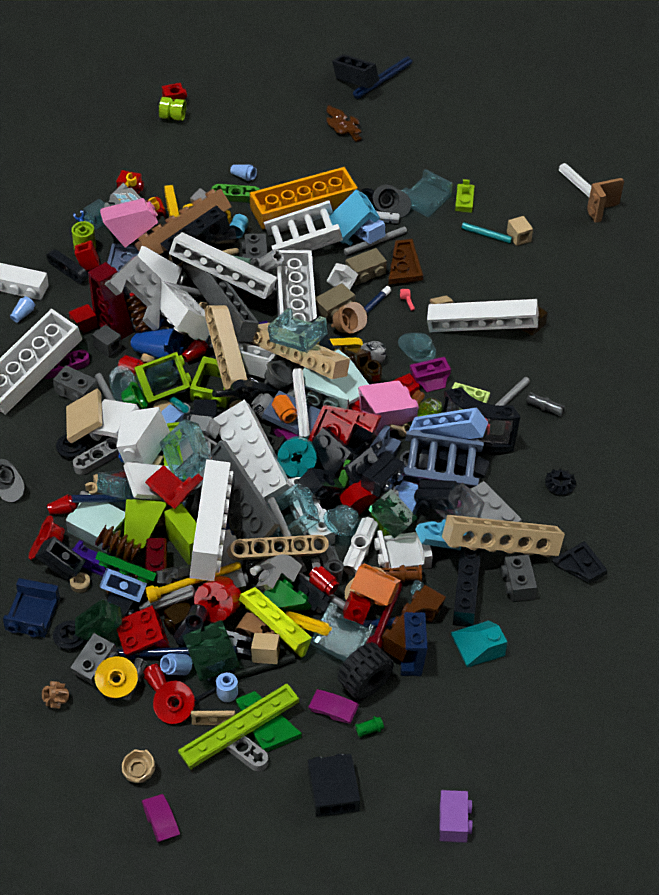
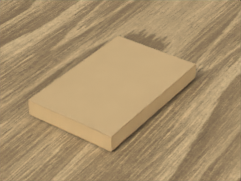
[66,388,103,443]

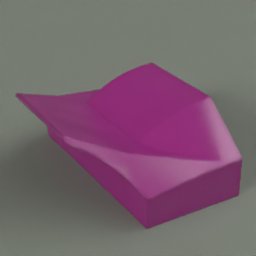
[410,357,451,392]

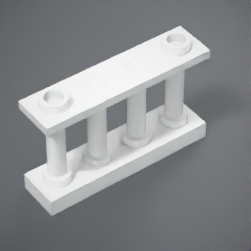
[264,201,343,251]

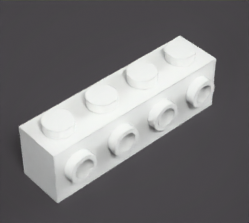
[285,477,337,550]

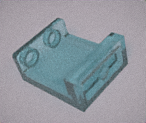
[402,169,453,217]
[268,308,328,353]
[310,602,374,661]

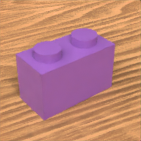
[440,790,472,842]

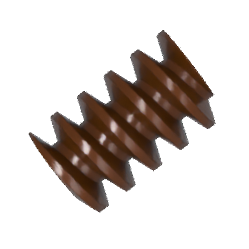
[126,295,153,333]
[95,524,142,563]

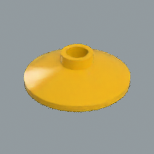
[95,656,138,698]

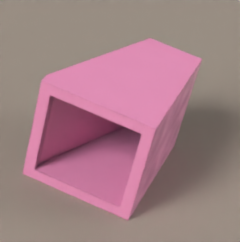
[100,198,158,248]
[358,381,419,436]

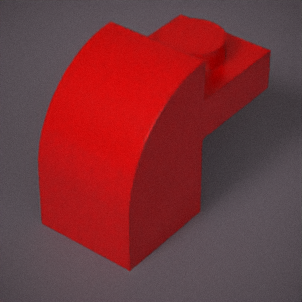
[339,481,387,515]

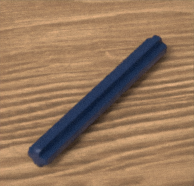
[353,56,412,99]

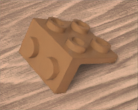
[587,178,624,223]

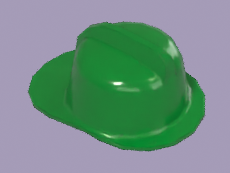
[121,381,147,410]

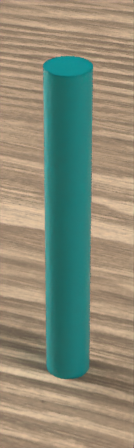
[461,222,512,243]
[167,395,189,413]

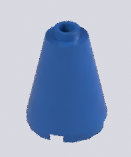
[131,328,184,364]

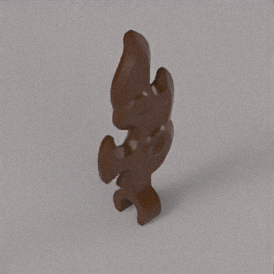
[327,105,362,142]

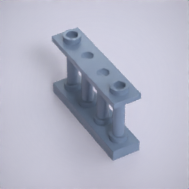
[401,430,484,491]

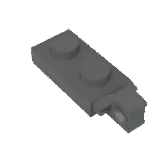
[157,565,191,584]

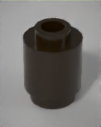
[363,360,382,385]

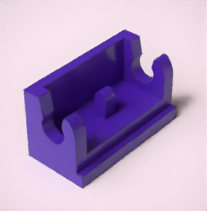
[73,540,115,577]

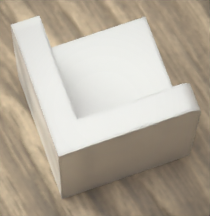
[327,263,358,290]

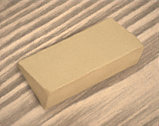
[191,711,235,725]

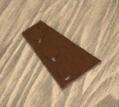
[388,239,423,284]

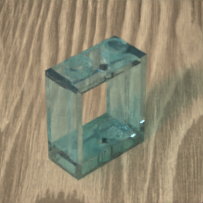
[160,419,213,482]
[97,470,134,499]
[268,484,320,544]

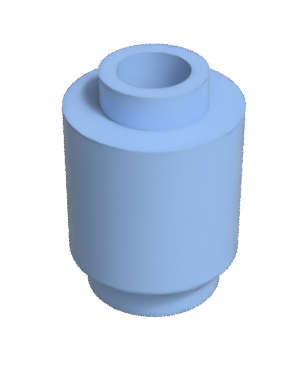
[160,653,192,676]
[216,673,238,703]

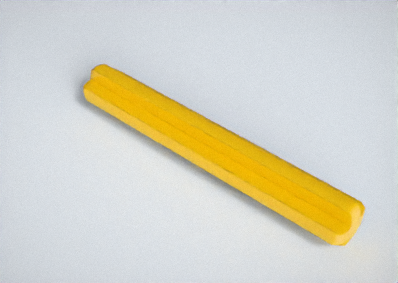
[285,611,332,636]

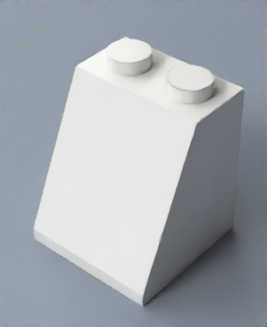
[131,246,184,293]
[117,407,171,464]

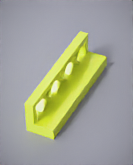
[239,587,312,657]

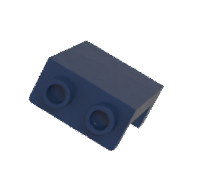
[3,578,60,638]
[400,612,427,676]

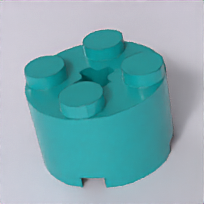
[277,436,317,477]

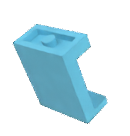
[329,189,380,246]

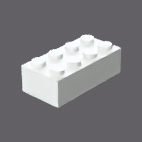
[160,280,210,341]

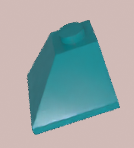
[451,621,507,667]

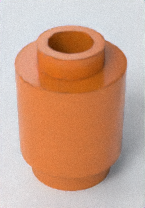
[272,395,297,423]

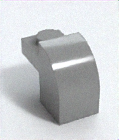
[256,554,302,591]

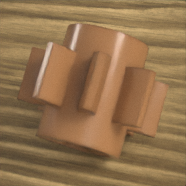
[42,681,69,708]

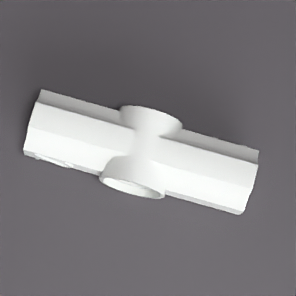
[343,517,378,576]

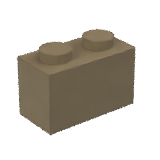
[346,248,387,285]
[315,283,355,323]

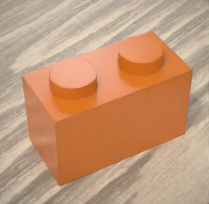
[350,563,401,606]

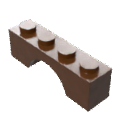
[382,585,446,662]

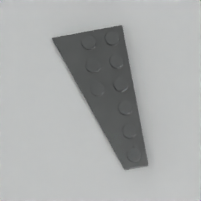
[210,440,281,566]

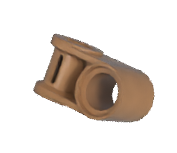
[235,612,275,638]

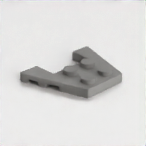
[105,256,161,331]

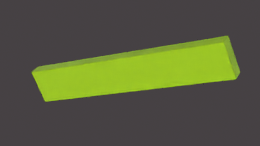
[178,684,299,770]

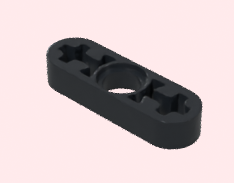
[46,249,88,284]
[231,379,278,401]

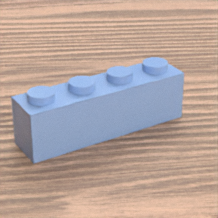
[409,408,488,440]

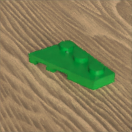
[95,551,157,584]
[235,691,302,753]

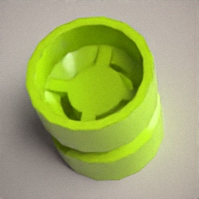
[159,97,186,121]
[72,221,96,250]

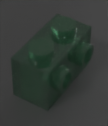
[368,489,417,538]
[75,599,122,641]

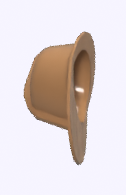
[331,302,367,334]

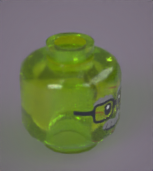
[417,398,442,417]

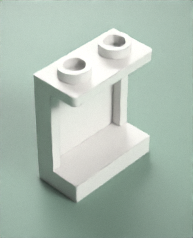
[89,399,140,441]
[374,525,433,569]

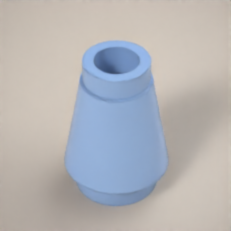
[231,164,257,181]
[10,296,35,323]

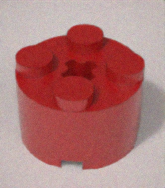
[194,576,241,622]

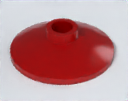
[153,681,195,724]

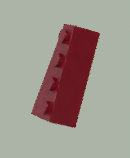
[88,262,134,340]

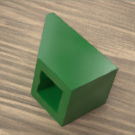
[263,579,312,613]

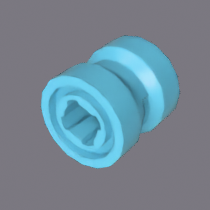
[229,214,249,238]

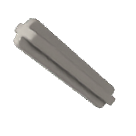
[139,585,196,610]

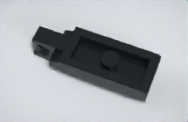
[291,573,338,616]

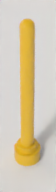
[145,562,242,603]

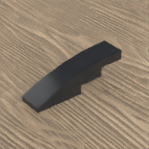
[409,443,490,478]

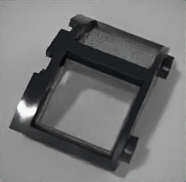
[441,387,521,453]

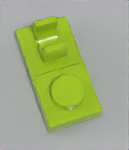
[455,179,474,213]

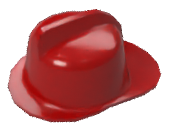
[29,515,65,559]

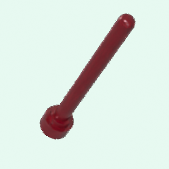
[366,582,402,649]

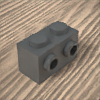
[242,233,267,260]
[53,365,98,402]
[501,555,537,602]
[70,633,119,687]

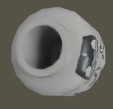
[360,341,386,364]
[252,393,273,421]

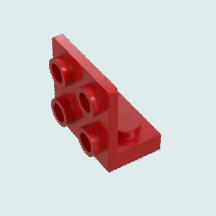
[145,466,203,509]
[115,605,170,656]

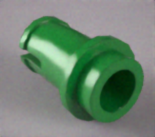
[355,716,384,738]

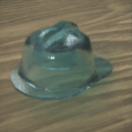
[398,332,436,363]
[135,361,179,392]
[109,366,140,402]
[323,505,360,536]

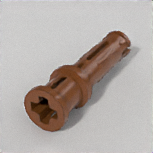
[381,565,422,583]

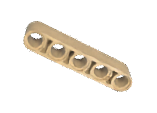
[205,305,247,390]
[227,535,329,560]

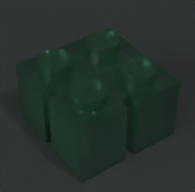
[182,620,239,681]

